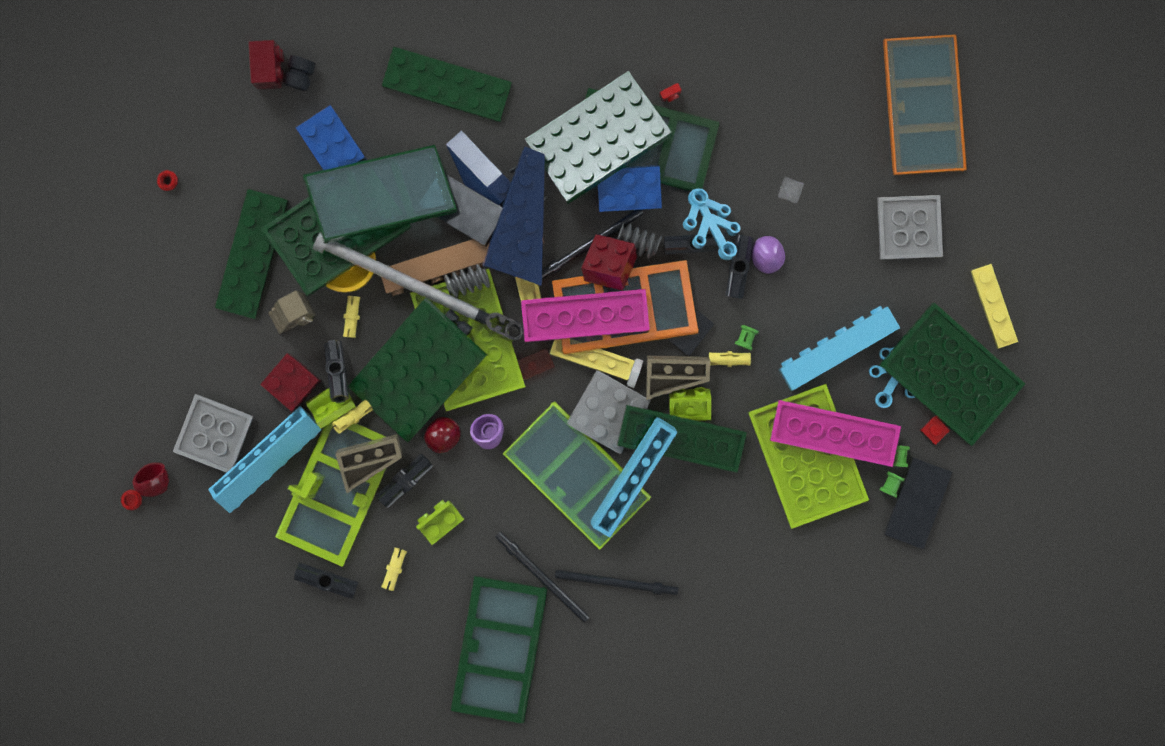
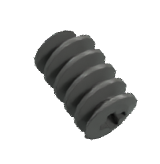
[617,222,662,259]
[444,264,490,298]

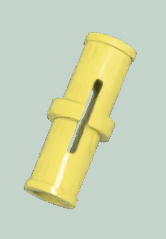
[343,296,360,338]
[709,351,751,367]
[332,400,373,434]
[381,547,407,591]

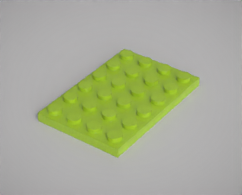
[410,269,525,411]
[748,384,869,529]

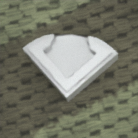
[627,359,643,388]

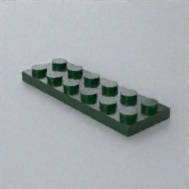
[382,46,512,122]
[215,189,289,319]
[617,405,747,472]

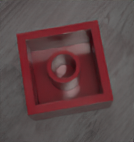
[249,40,285,89]
[582,234,637,291]
[260,353,321,412]

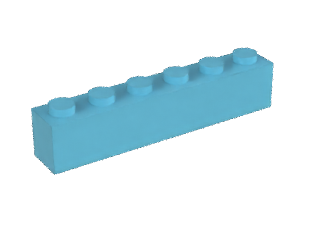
[778,306,900,391]
[208,406,322,513]
[591,417,677,537]

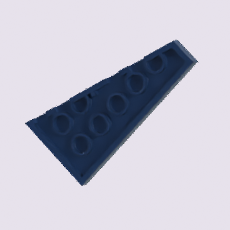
[483,147,545,286]

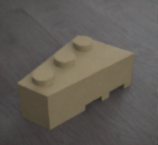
[268,291,316,334]
[646,355,710,400]
[336,434,403,493]

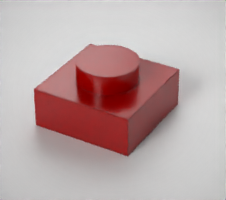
[659,83,682,103]
[920,416,950,445]

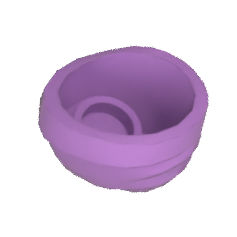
[751,236,785,274]
[470,414,504,449]

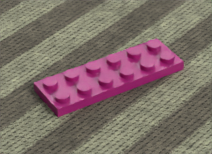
[521,289,649,342]
[770,400,901,467]

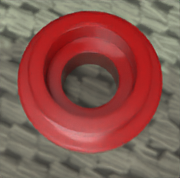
[157,170,178,191]

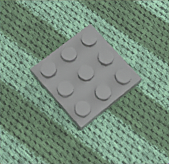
[877,195,943,260]
[566,370,651,454]
[173,394,254,473]

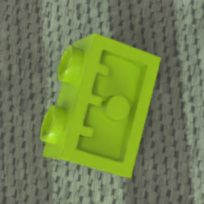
[669,387,711,420]
[306,388,356,429]
[288,472,325,500]
[416,500,464,545]

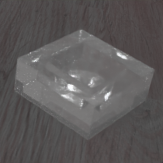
[777,177,804,204]

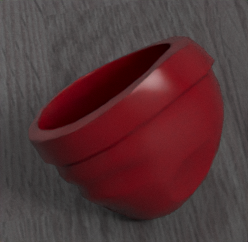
[424,417,461,453]
[133,462,169,497]

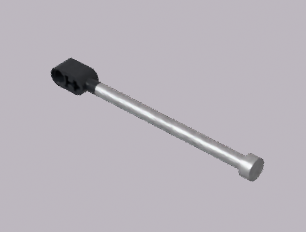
[313,233,524,342]

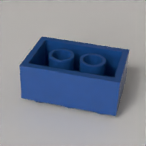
[296,105,367,181]
[598,165,662,212]

